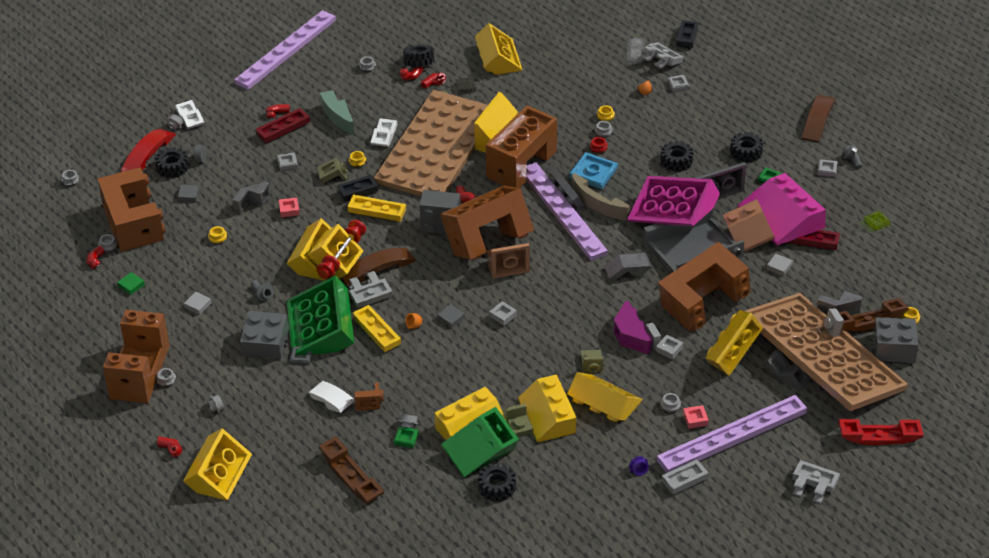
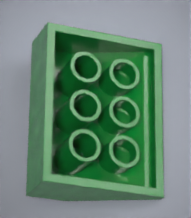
[287,275,354,356]

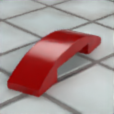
[121,129,176,172]
[838,419,924,445]

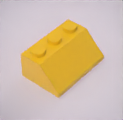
[475,23,523,75]
[474,92,518,153]
[286,218,331,281]
[705,310,763,376]
[567,372,642,422]
[518,374,576,443]
[434,387,507,440]
[183,428,252,500]

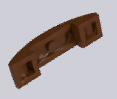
[802,94,836,143]
[341,248,416,288]
[839,298,909,331]
[319,436,384,503]

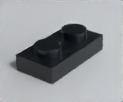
[676,20,699,48]
[337,175,378,202]

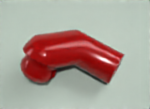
[399,66,424,81]
[420,73,446,89]
[265,104,290,118]
[456,185,477,203]
[86,245,105,269]
[157,436,182,457]

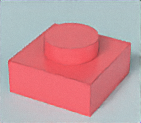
[279,198,299,217]
[683,405,709,429]

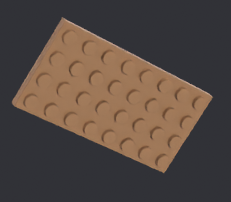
[374,90,488,196]
[745,293,908,411]

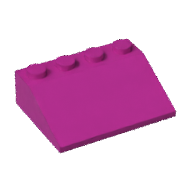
[738,173,826,245]
[627,176,720,226]

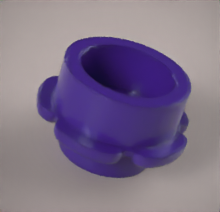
[629,456,649,476]

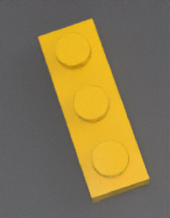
[348,195,406,222]
[353,305,401,352]

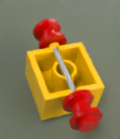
[308,220,366,280]

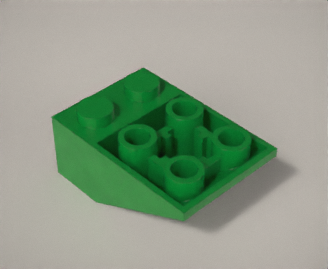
[441,407,519,478]

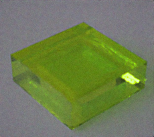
[864,210,891,231]

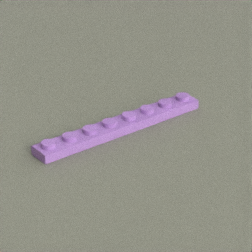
[234,10,336,90]
[527,162,608,261]
[657,395,807,473]

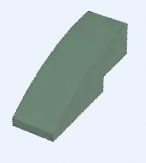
[320,90,354,134]

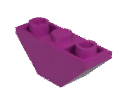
[614,301,653,354]

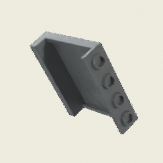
[644,209,744,273]

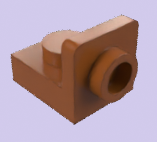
[355,382,384,410]

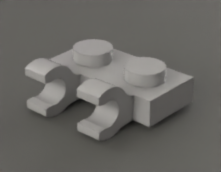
[641,42,684,68]
[349,271,392,308]
[792,460,840,504]

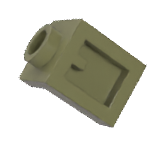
[317,158,348,183]
[581,350,603,373]
[506,404,533,437]

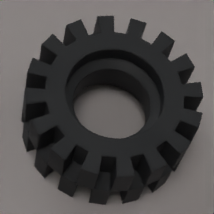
[403,44,435,67]
[730,132,763,163]
[660,141,693,172]
[155,147,189,178]
[478,463,516,502]

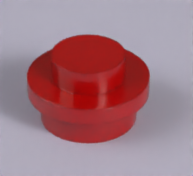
[590,137,608,153]

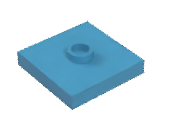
[569,152,618,190]

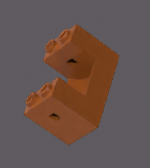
[486,105,557,188]
[97,167,166,252]
[440,186,534,261]
[658,242,751,333]
[103,310,170,403]

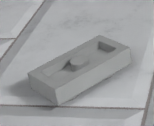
[662,459,709,495]

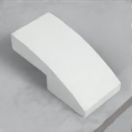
[176,100,204,129]
[370,118,397,147]
[309,381,354,413]

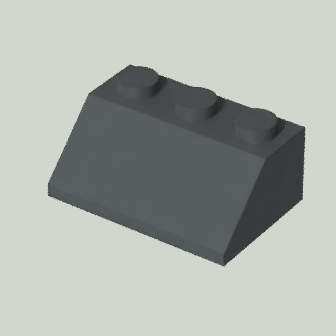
[694,162,746,199]

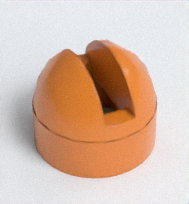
[637,81,652,95]
[405,313,422,329]

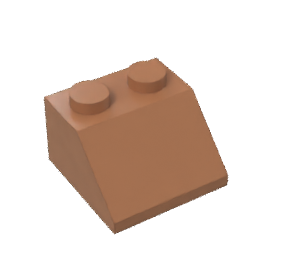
[723,199,775,252]
[487,243,530,278]

